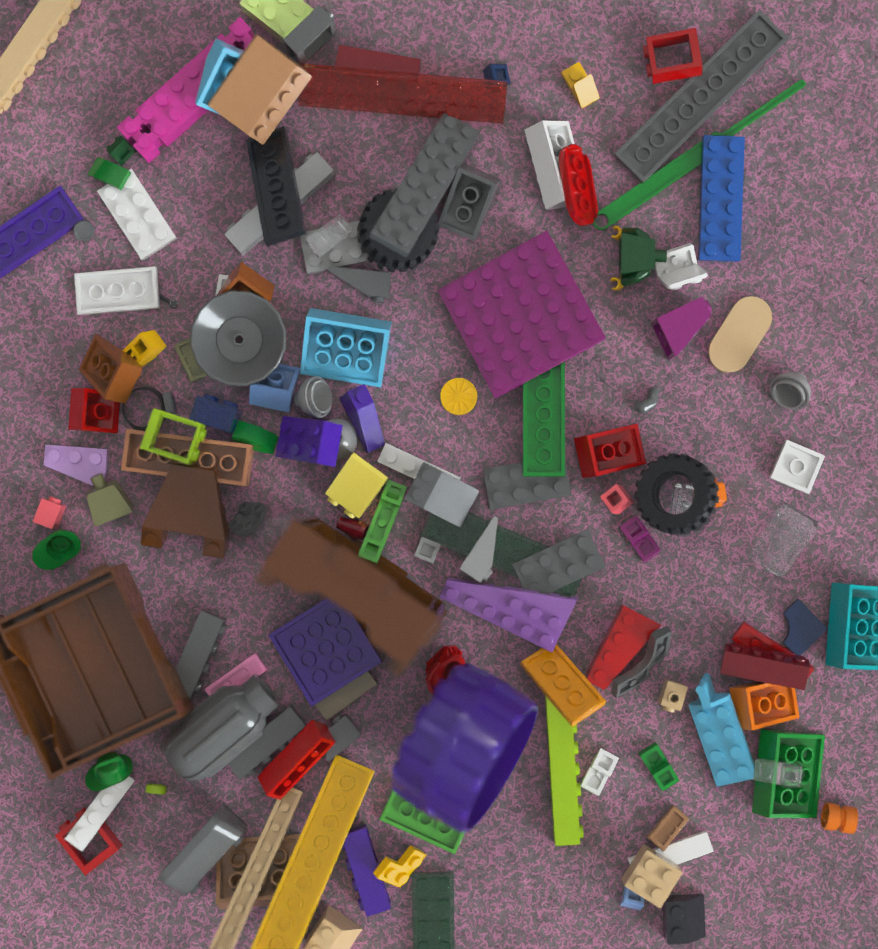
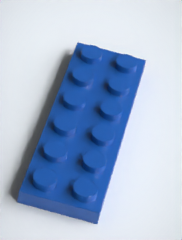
[698,135,745,262]

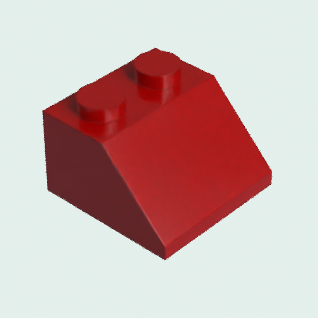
[68,388,120,433]

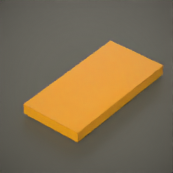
[520,644,606,727]

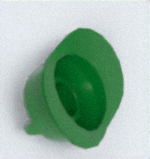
[32,530,81,570]
[85,752,133,792]

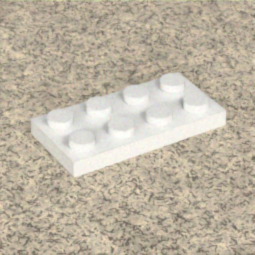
[97,169,177,261]

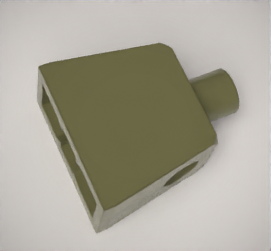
[86,473,134,527]

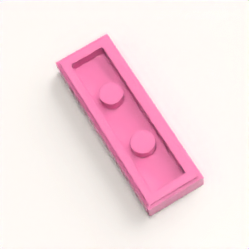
[204,653,268,696]

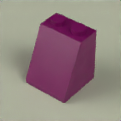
[651,296,712,360]

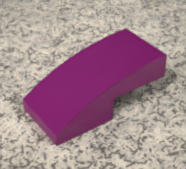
[619,515,661,563]

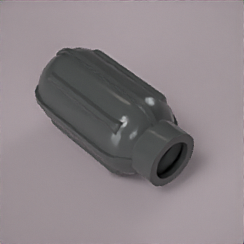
[164,674,280,781]

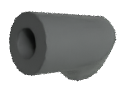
[634,388,660,414]

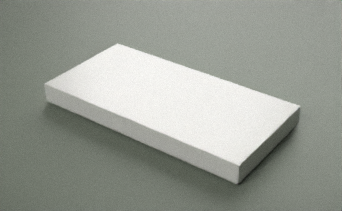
[74,266,160,315]

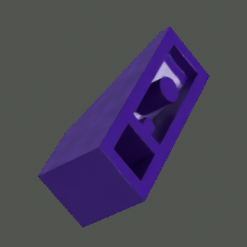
[339,384,385,453]

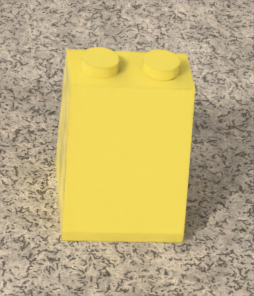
[325,452,389,519]

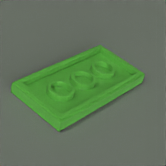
[379,790,465,854]

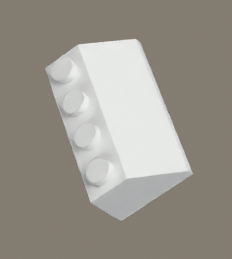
[525,120,574,209]

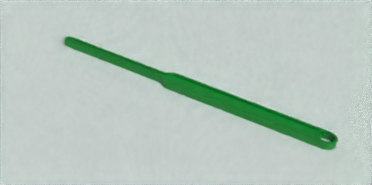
[593,80,806,231]

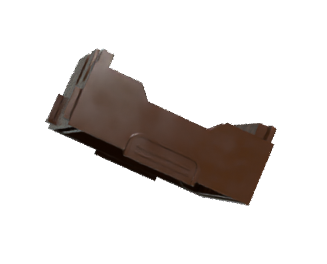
[255,515,448,675]
[0,563,194,781]

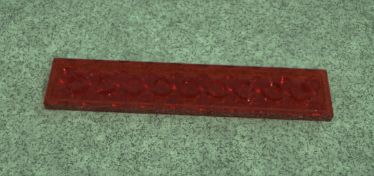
[299,63,507,124]

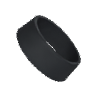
[122,387,166,431]

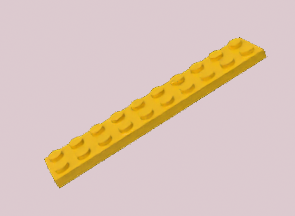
[250,755,375,949]

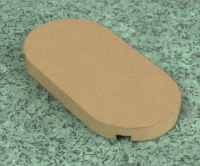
[708,296,772,373]

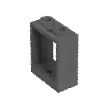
[283,5,336,66]

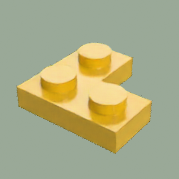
[373,845,426,888]

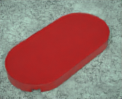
[559,144,598,226]

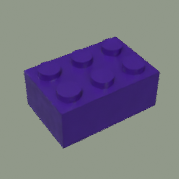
[275,416,343,467]

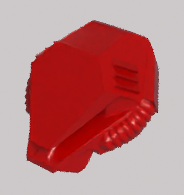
[425,645,466,695]

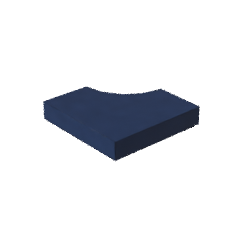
[782,599,828,655]

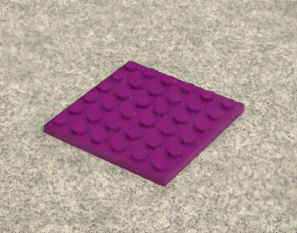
[438,230,606,399]

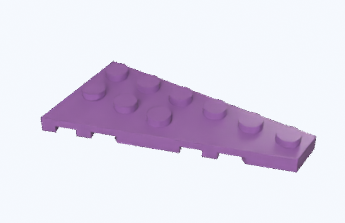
[439,577,578,652]

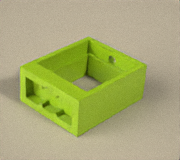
[140,408,207,465]

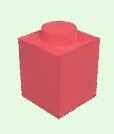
[600,484,634,514]
[33,496,66,529]

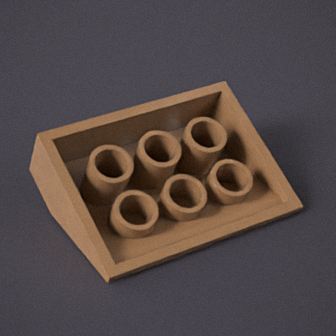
[207,34,312,145]
[216,834,300,909]

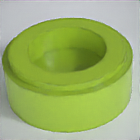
[145,783,167,794]

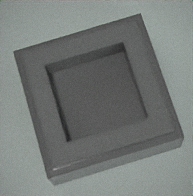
[162,392,177,414]

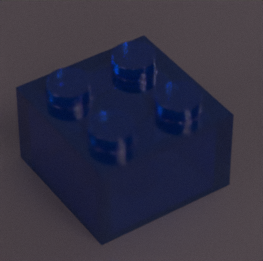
[189,393,243,434]

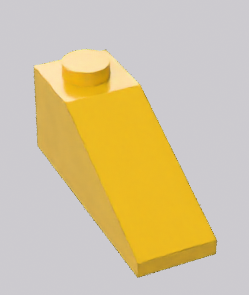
[122,330,167,367]

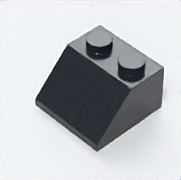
[662,894,706,945]

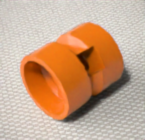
[820,802,858,834]

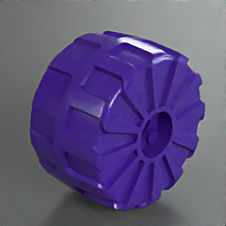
[391,663,538,833]

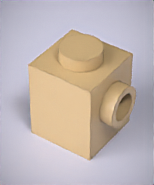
[658,679,688,713]

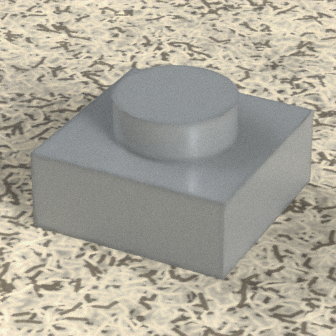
[414,537,441,564]

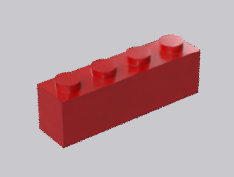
[257,719,336,800]

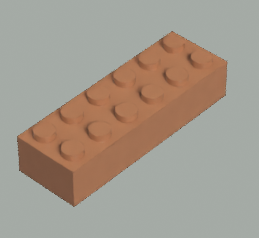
[121,429,254,487]

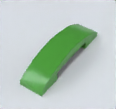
[358,480,407,564]

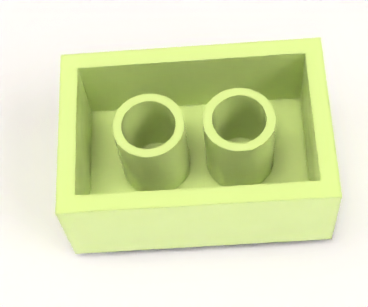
[239,0,314,44]

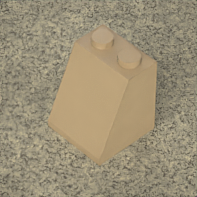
[302,905,363,949]

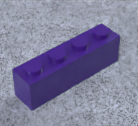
[342,824,391,917]

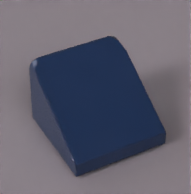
[483,64,511,89]

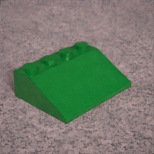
[752,729,825,818]

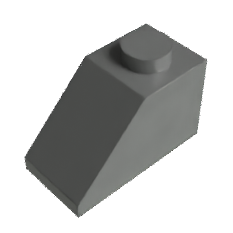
[326,713,362,762]

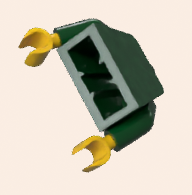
[610,226,667,290]

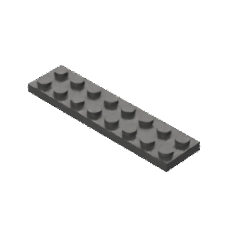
[369,112,480,258]

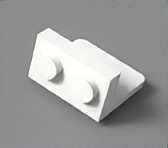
[655,243,707,290]

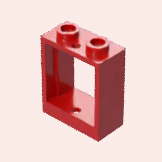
[643,28,703,84]
[55,807,123,876]

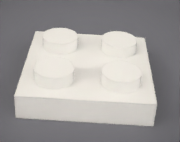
[769,440,825,494]

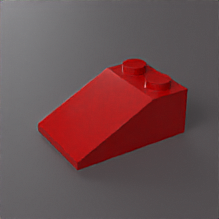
[573,423,646,478]

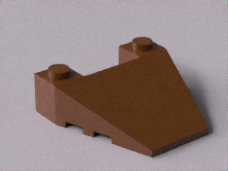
[141,463,230,559]

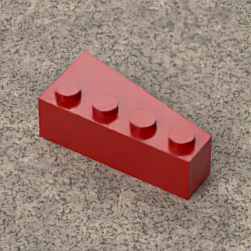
[585,604,661,690]

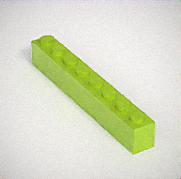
[545,696,584,846]

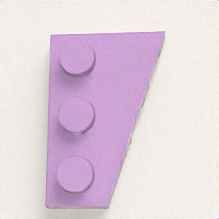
[44,445,109,486]

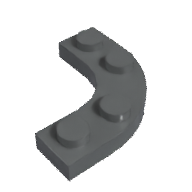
[611,626,672,698]

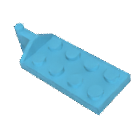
[689,673,758,787]

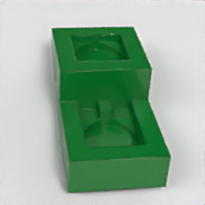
[87,157,131,190]
[232,420,279,455]
[638,742,680,792]

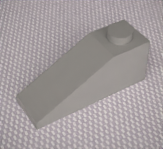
[459,516,498,583]

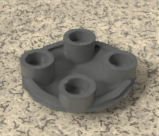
[228,502,266,536]

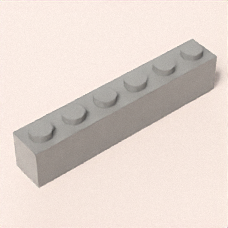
[224,152,335,256]

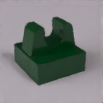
[106,136,136,166]

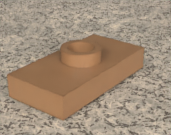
[647,805,689,852]

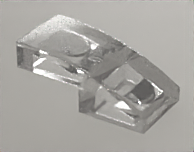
[305,214,353,258]
[753,758,802,787]

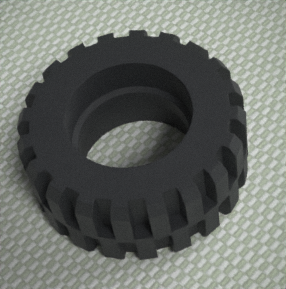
[357,188,439,273]
[634,453,719,535]

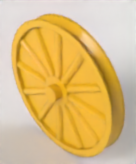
[440,378,477,415]

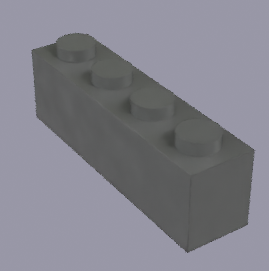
[176,609,228,698]
[228,704,307,779]

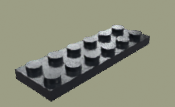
[246,126,306,247]

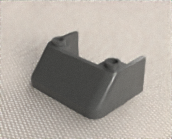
[157,803,248,895]

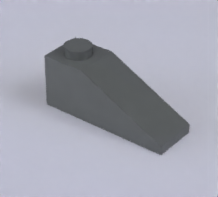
[328,266,391,303]

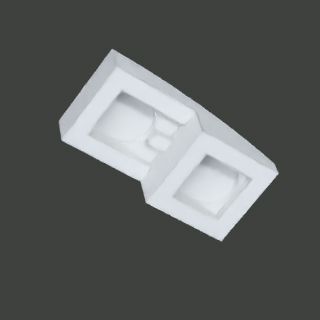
[580,748,619,796]

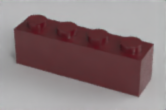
[335,45,421,91]
[720,643,810,690]

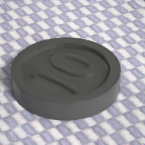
[73,220,95,241]

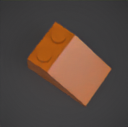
[729,681,800,730]

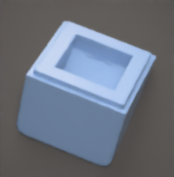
[620,887,645,910]

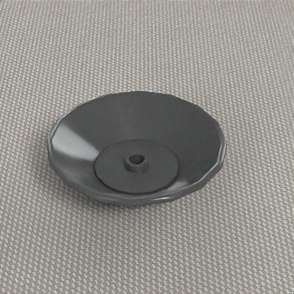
[190,291,286,386]

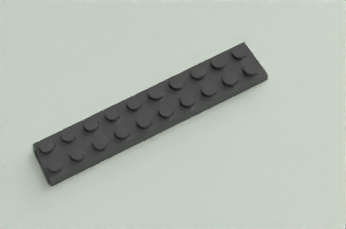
[613,9,789,183]

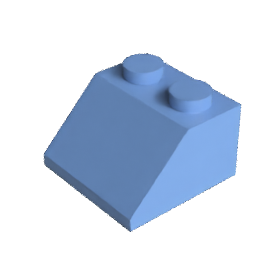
[249,364,300,412]

